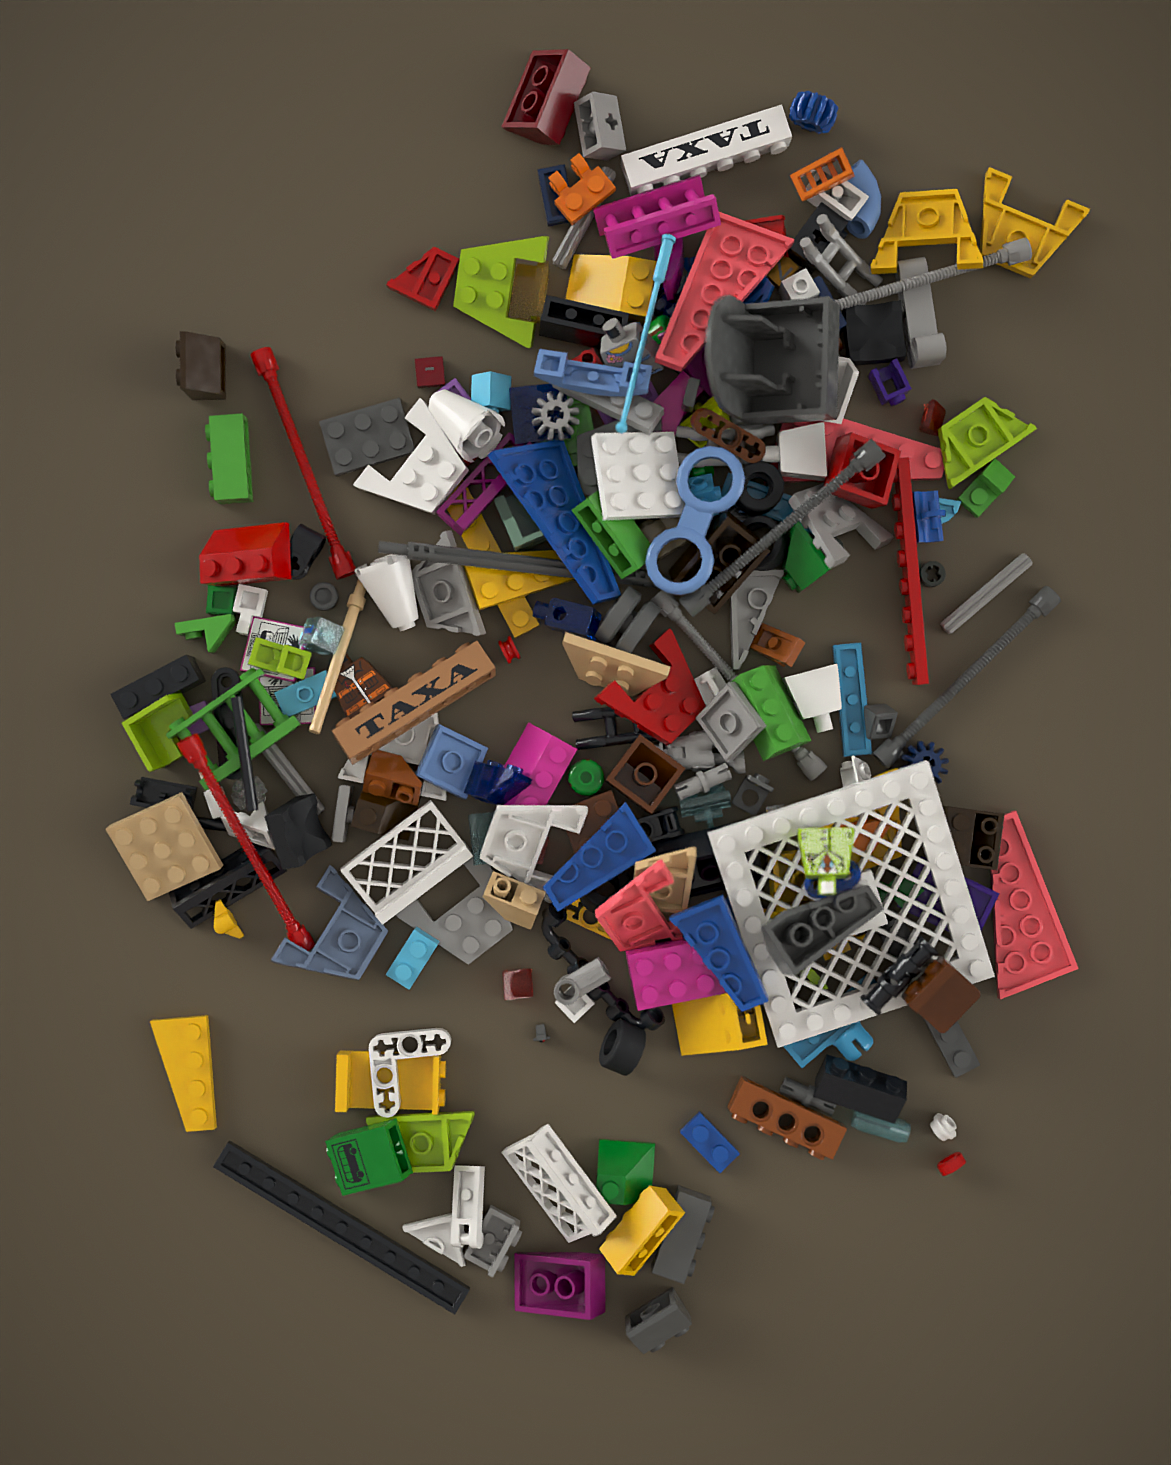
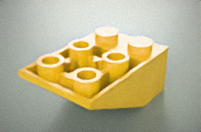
[672,993,768,1056]

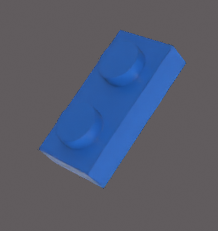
[680,1112,740,1173]

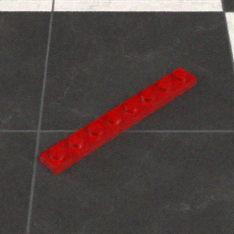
[892,457,929,685]

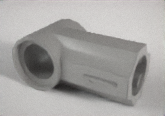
[554,957,611,1005]

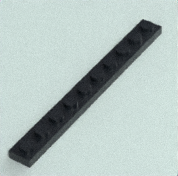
[213,1141,470,1315]

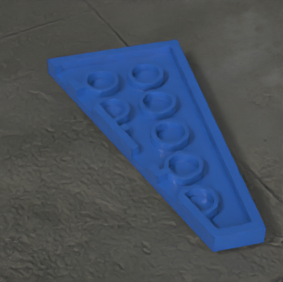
[487,440,621,604]

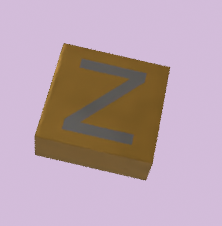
[766,257,799,289]

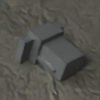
[533,1024,550,1043]

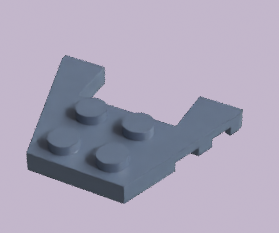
[271,865,388,981]

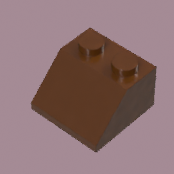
[604,734,686,814]

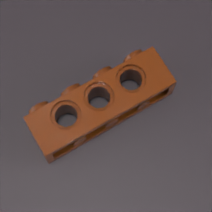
[727,1076,847,1160]

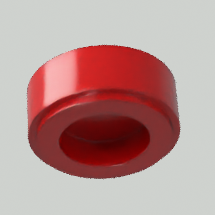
[937,1152,966,1176]

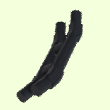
[572,707,657,750]

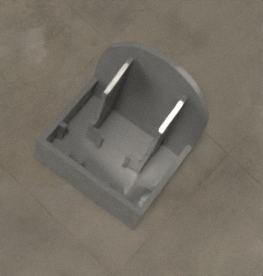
[706,295,840,425]

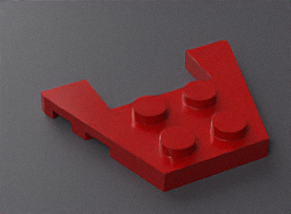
[594,628,706,745]

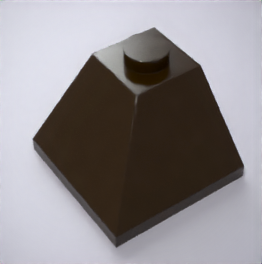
[351,786,423,841]

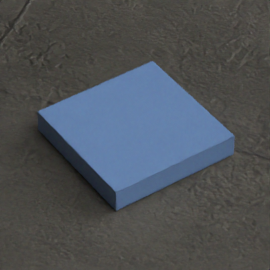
[415,724,488,799]

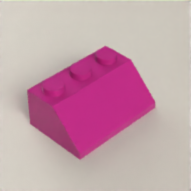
[488,722,577,805]

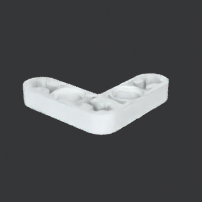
[369,1028,451,1118]

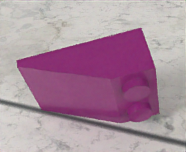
[514,1252,606,1320]

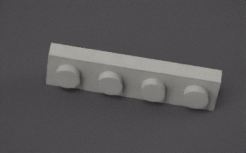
[552,384,664,435]

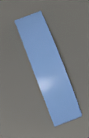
[534,349,653,396]

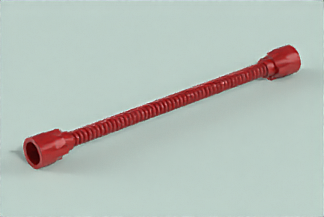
[250,347,356,580]
[177,733,316,951]

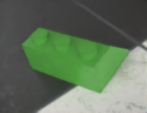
[731,665,812,761]

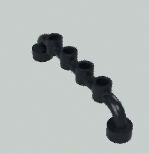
[541,902,665,1031]

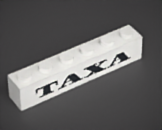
[621,105,792,196]

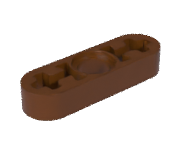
[690,408,766,463]

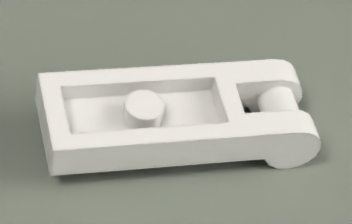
[451,1165,485,1249]

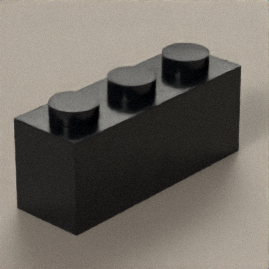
[539,295,629,349]
[110,655,206,720]
[814,1054,907,1124]

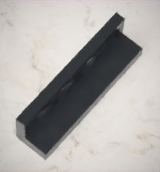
[169,843,287,929]

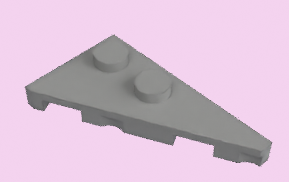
[729,570,784,670]

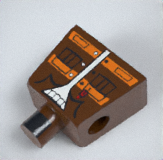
[331,653,394,719]

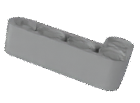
[895,257,946,369]

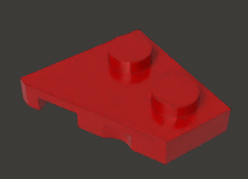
[386,247,460,311]

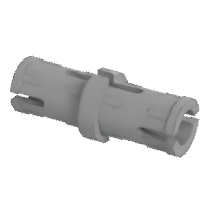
[673,763,732,801]

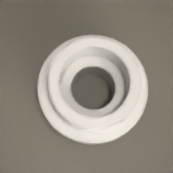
[930,1113,957,1141]

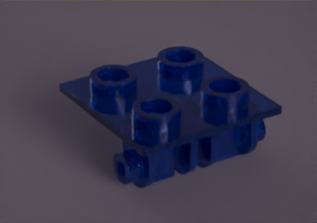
[509,384,571,445]

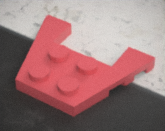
[595,859,683,952]

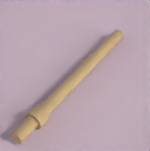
[309,579,366,734]

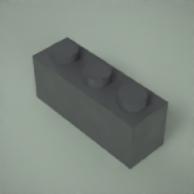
[651,1185,715,1284]

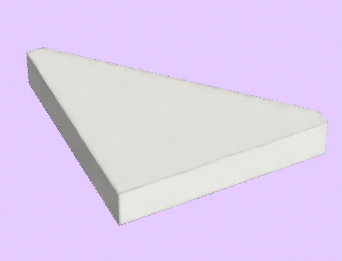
[403,1213,466,1267]

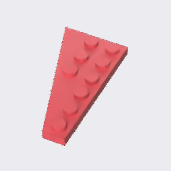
[654,212,795,372]
[764,418,944,483]
[990,811,1079,1000]

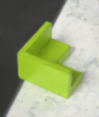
[122,692,194,772]

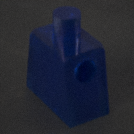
[533,597,602,642]

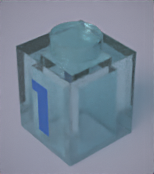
[298,617,345,655]

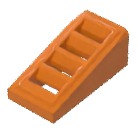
[790,147,855,202]

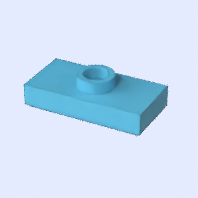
[274,670,337,718]

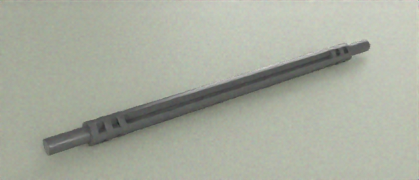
[378,541,672,588]

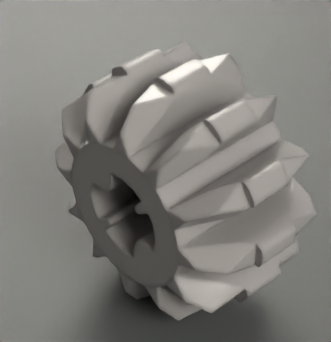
[532,392,579,441]

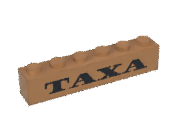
[332,641,496,765]

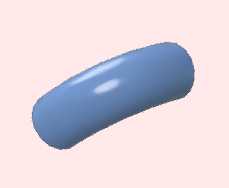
[846,159,881,239]

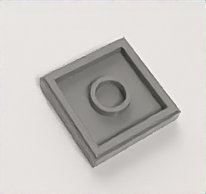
[696,681,766,762]

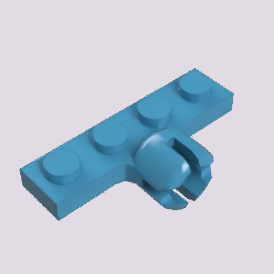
[783,973,877,1068]

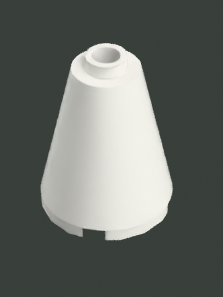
[428,389,505,462]
[354,554,419,631]

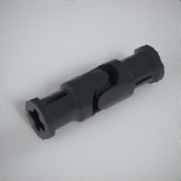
[860,936,939,1016]

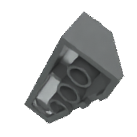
[761,885,884,976]

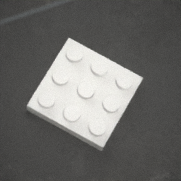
[591,432,685,520]

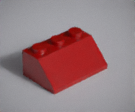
[199,522,291,586]

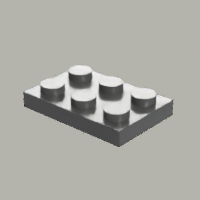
[319,398,415,477]

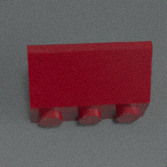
[502,49,591,145]

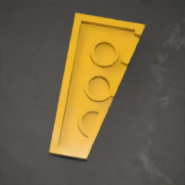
[150,1015,217,1132]

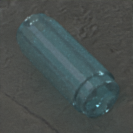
[851,1110,911,1143]

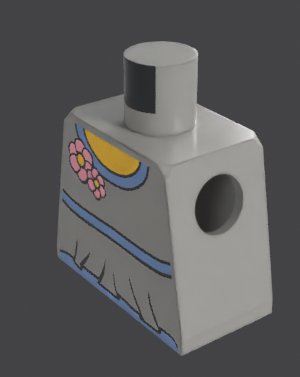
[600,318,664,374]

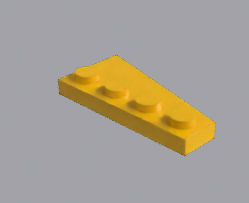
[463,550,575,610]

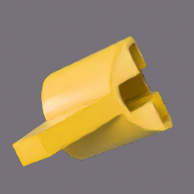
[214,899,244,939]

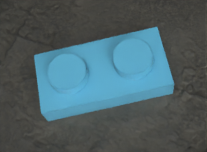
[386,926,440,990]

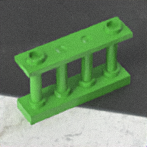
[165,668,302,791]

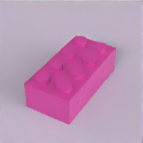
[625,937,727,1011]

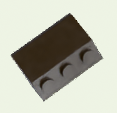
[669,510,770,614]

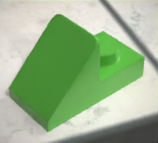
[956,458,1015,518]
[175,614,237,654]

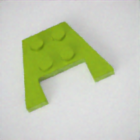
[453,236,549,348]

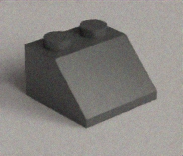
[625,1287,692,1354]

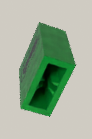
[325,1118,413,1196]

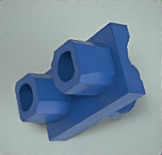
[912,490,946,543]

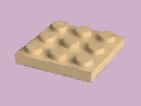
[106,792,223,901]

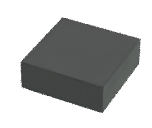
[681,377,700,413]

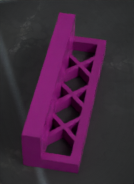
[435,432,532,536]

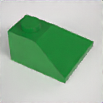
[782,522,832,593]
[595,1139,655,1205]

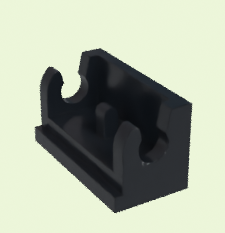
[130,777,197,810]

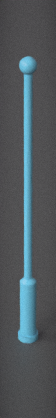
[616,234,676,434]

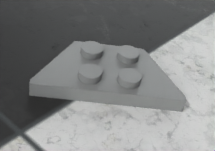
[412,530,486,636]

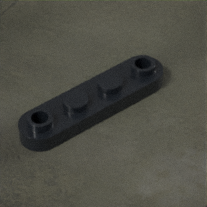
[211,667,244,780]

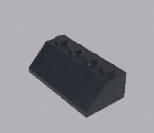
[648,818,768,898]

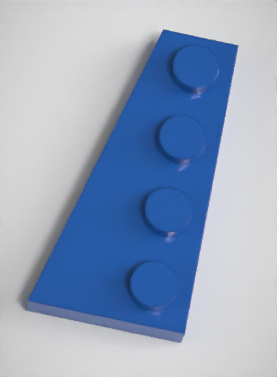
[543,802,656,911]
[669,894,769,1012]

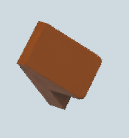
[750,623,805,667]

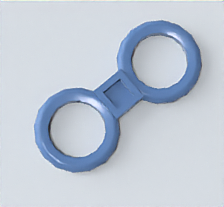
[645,446,745,595]

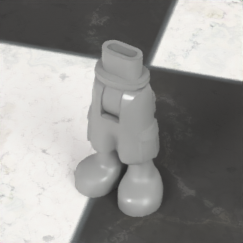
[655,730,746,774]

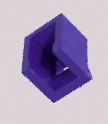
[867,358,911,407]

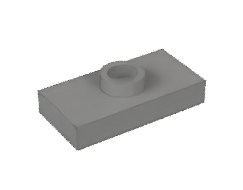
[332,785,355,843]

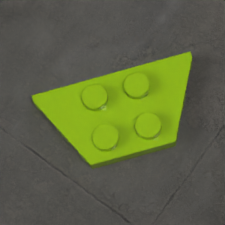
[938,397,1037,489]
[366,1111,475,1173]

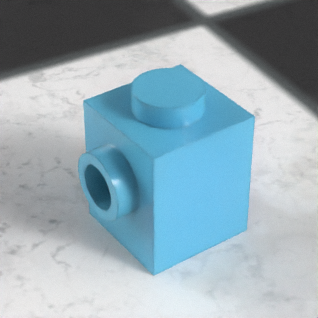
[471,371,512,413]

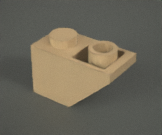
[483,871,546,930]

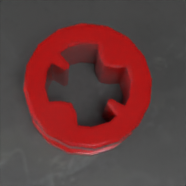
[498,636,521,664]

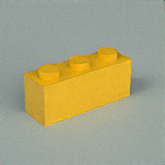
[599,1186,685,1276]

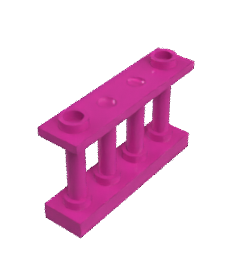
[593,175,721,259]

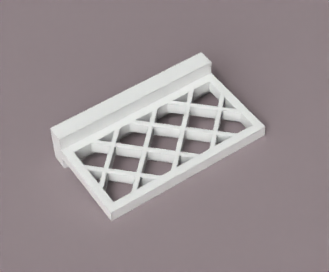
[340,800,473,925]
[501,1124,617,1243]

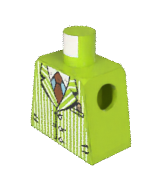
[797,828,854,896]

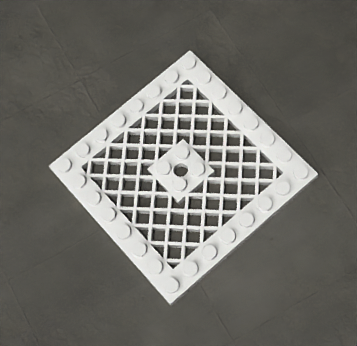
[707,760,995,1048]

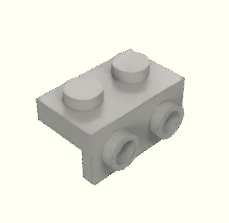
[463,1205,522,1278]

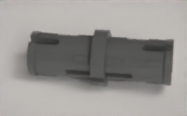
[779,1076,837,1116]

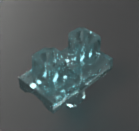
[679,783,731,828]

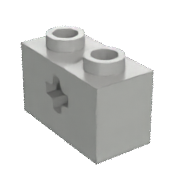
[574,91,626,161]

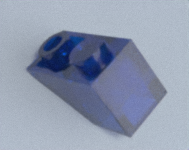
[464,760,533,805]

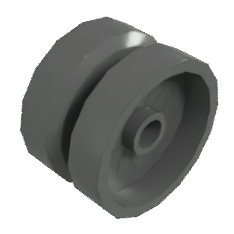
[594,586,662,653]

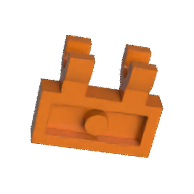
[548,153,616,226]

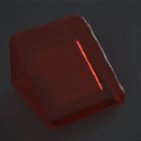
[919,399,946,436]
[502,968,533,1000]

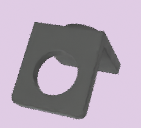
[732,773,774,816]

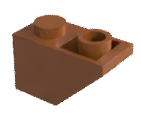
[363,750,422,806]

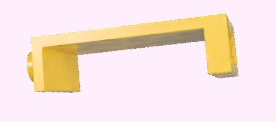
[335,1050,446,1115]

